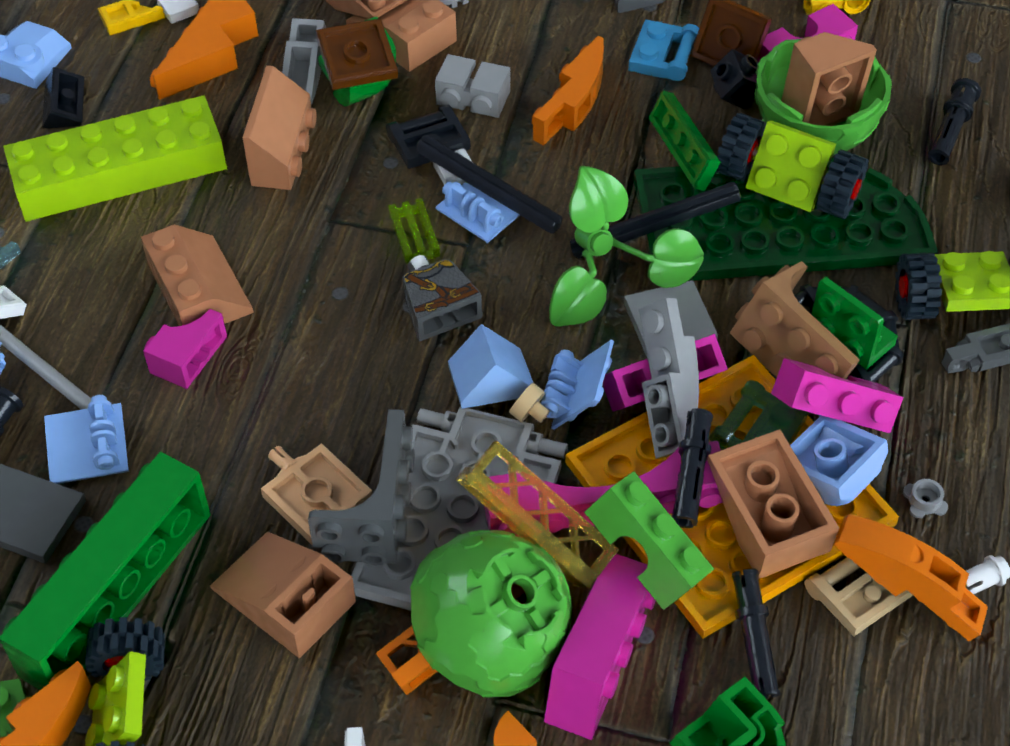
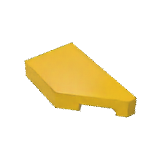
[98,0,165,36]

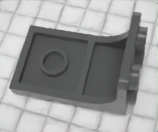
[308,409,415,566]

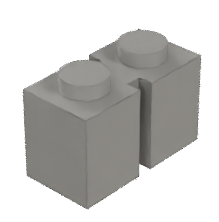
[435,54,510,118]

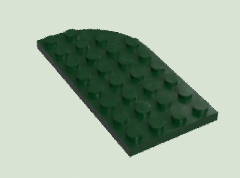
[634,158,938,281]

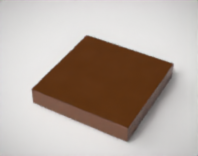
[690,0,772,66]
[316,18,398,90]

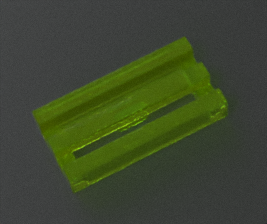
[388,198,440,264]

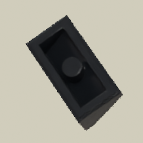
[42,67,85,128]

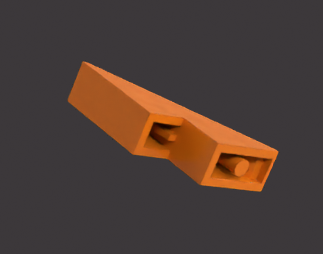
[150,0,258,100]

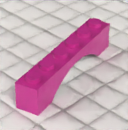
[482,441,723,537]

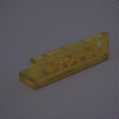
[455,441,619,588]

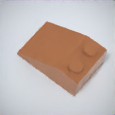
[346,0,457,72]
[707,429,839,579]

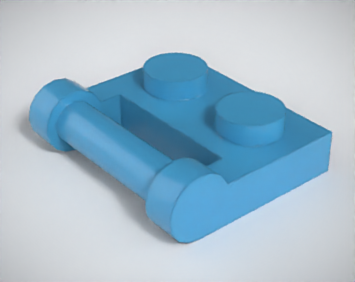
[628,19,699,81]

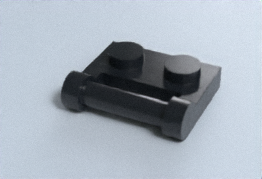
[386,105,471,169]

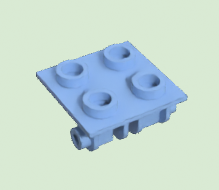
[436,181,520,243]
[541,339,614,430]
[44,395,129,484]

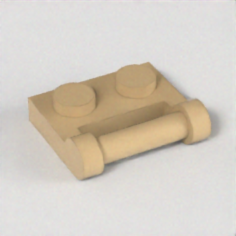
[804,557,913,637]

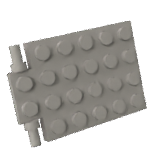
[351,406,568,611]

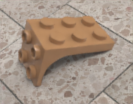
[730,261,860,379]

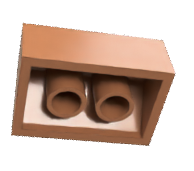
[781,32,877,126]
[242,65,317,190]
[141,224,254,326]

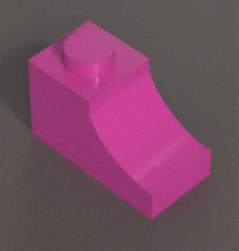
[143,309,227,389]

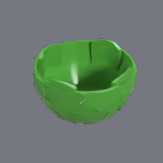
[755,36,892,156]
[410,530,572,698]

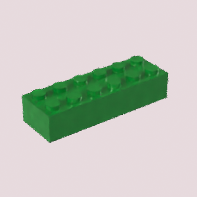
[0,451,211,690]

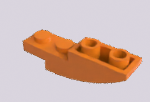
[531,36,604,146]
[834,514,988,641]
[0,661,91,746]

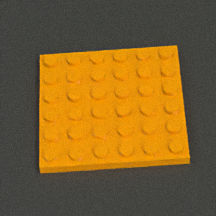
[565,355,899,639]

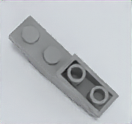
[639,298,699,459]

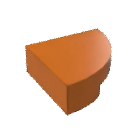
[494,711,537,746]

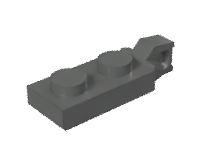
[941,323,1010,374]

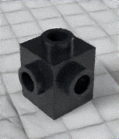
[710,49,758,109]

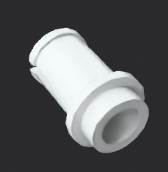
[966,555,1010,594]

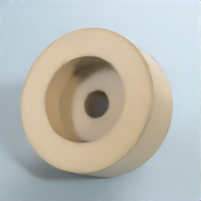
[509,383,550,423]

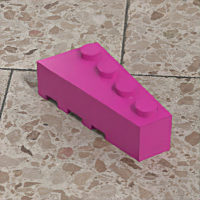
[544,552,656,740]

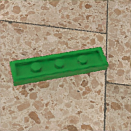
[649,90,721,191]

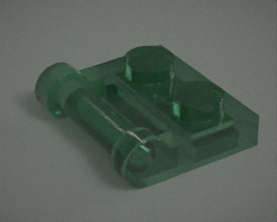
[709,380,808,450]

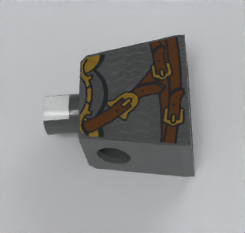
[402,255,482,342]

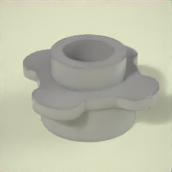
[903,479,948,518]

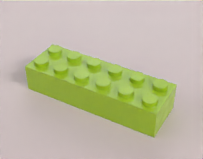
[3,95,227,222]

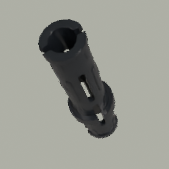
[671,408,713,528]
[731,569,781,699]

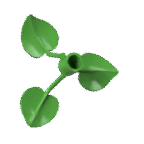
[549,166,704,326]

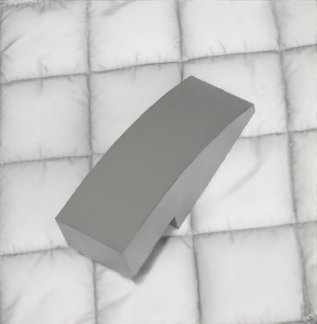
[282,18,326,104]

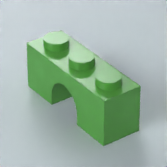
[584,471,714,610]

